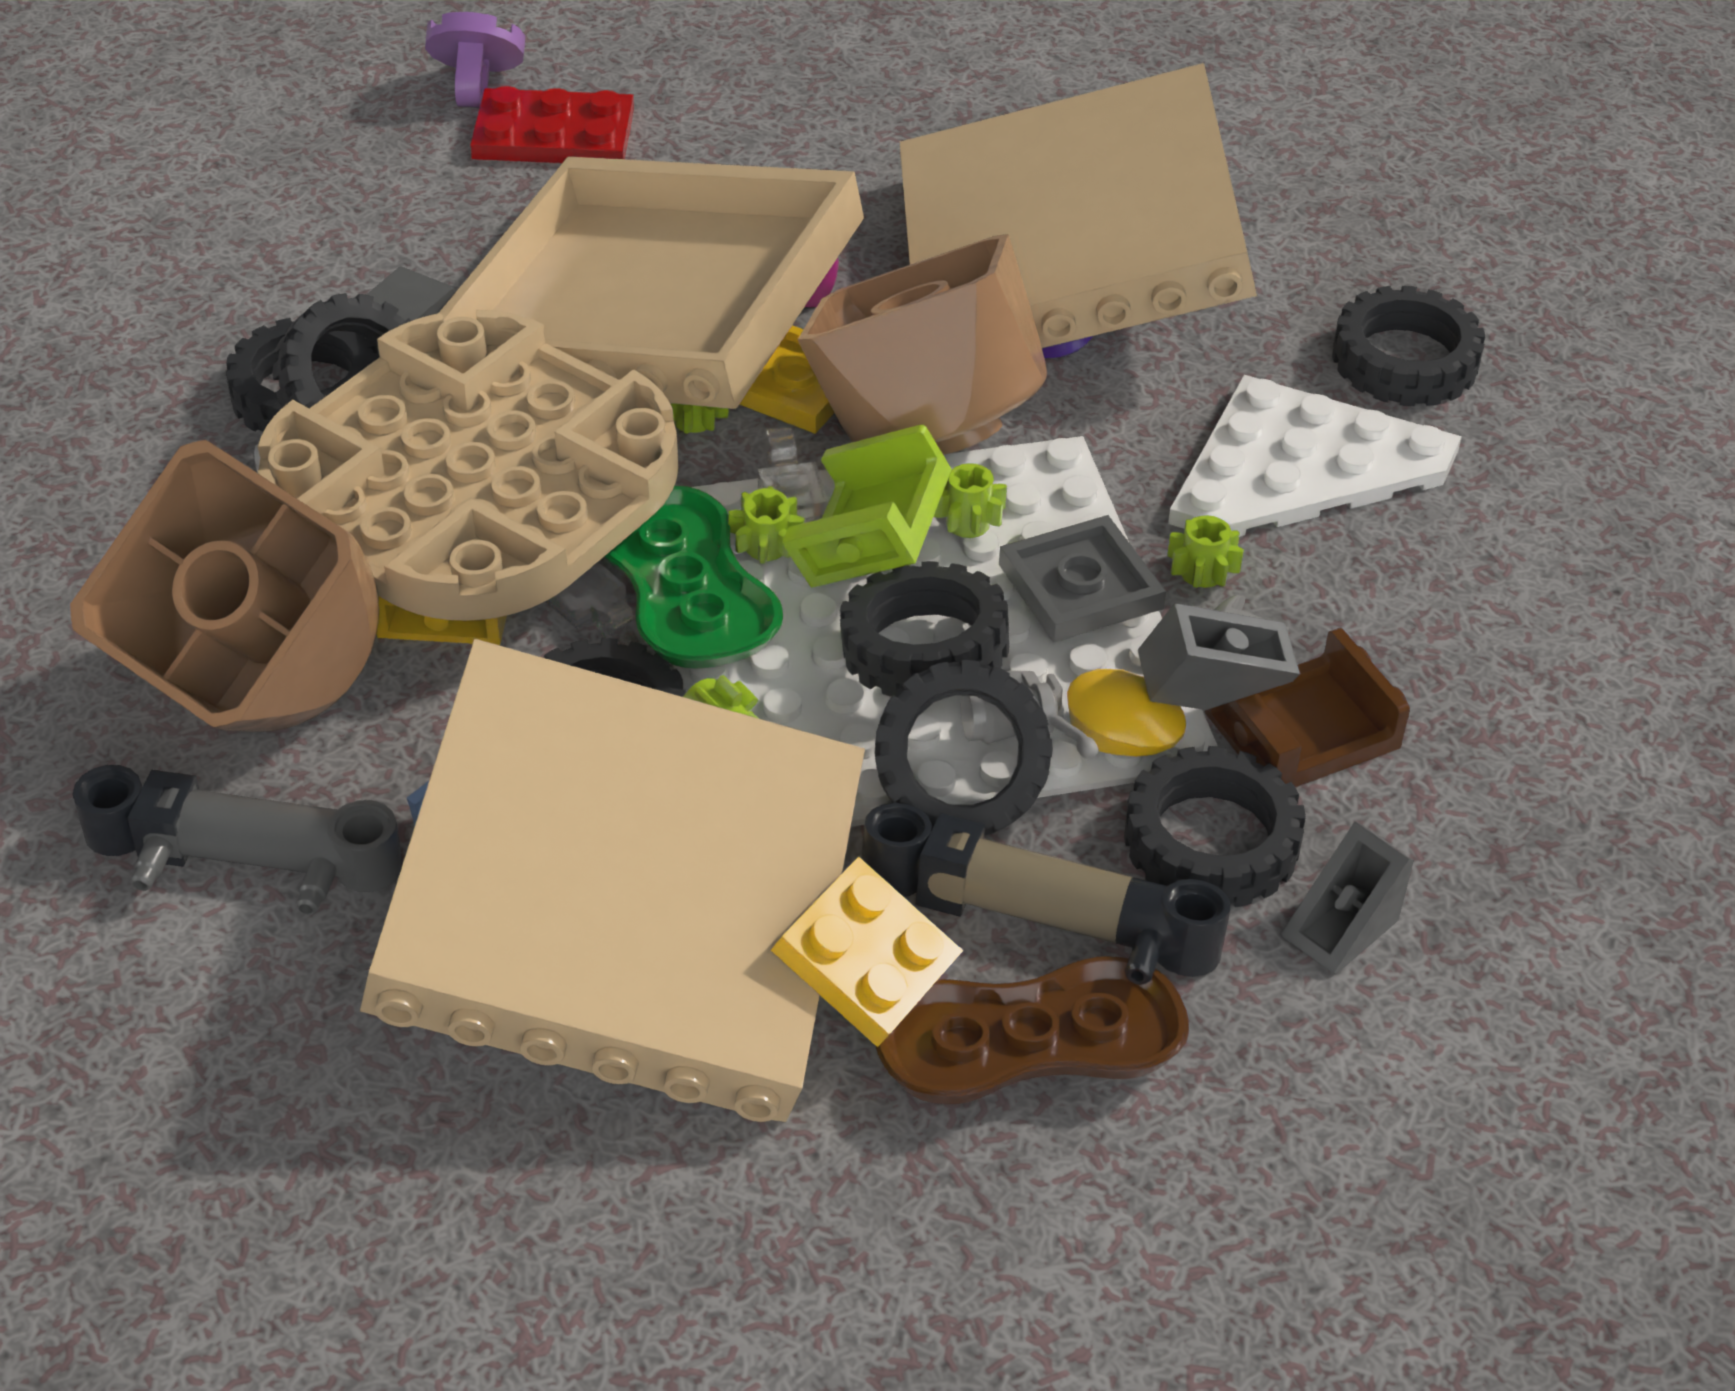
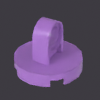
[425,12,525,108]

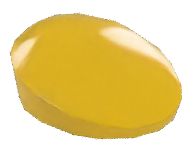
[1067,669,1186,757]

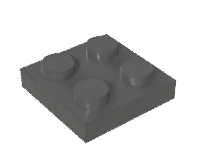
[999,515,1166,643]

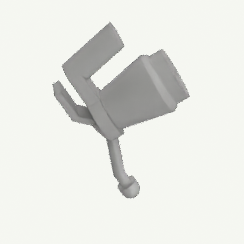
[960,670,1098,759]

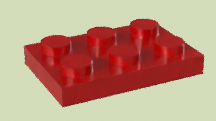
[470,86,634,163]

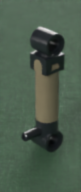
[861,803,1230,985]

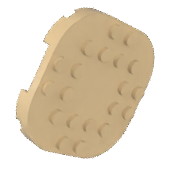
[257,310,679,621]

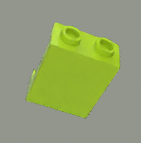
[782,425,952,588]

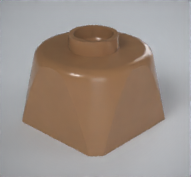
[798,234,1047,455]
[70,440,379,732]

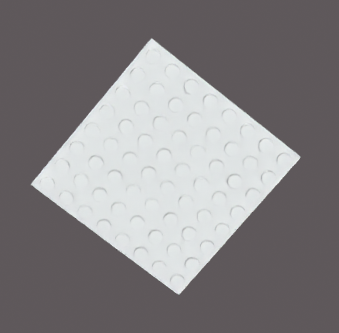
[673,436,1217,827]

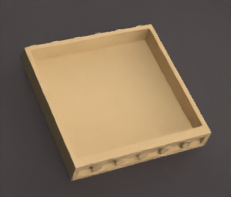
[900,63,1257,348]
[439,157,864,409]
[360,639,865,1122]

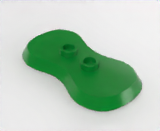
[604,486,783,669]

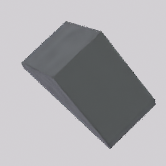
[1280,821,1414,974]

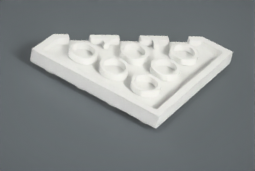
[1168,375,1462,537]

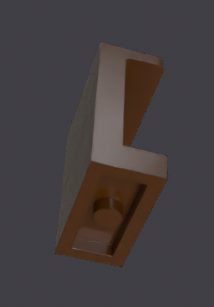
[1204,627,1410,787]

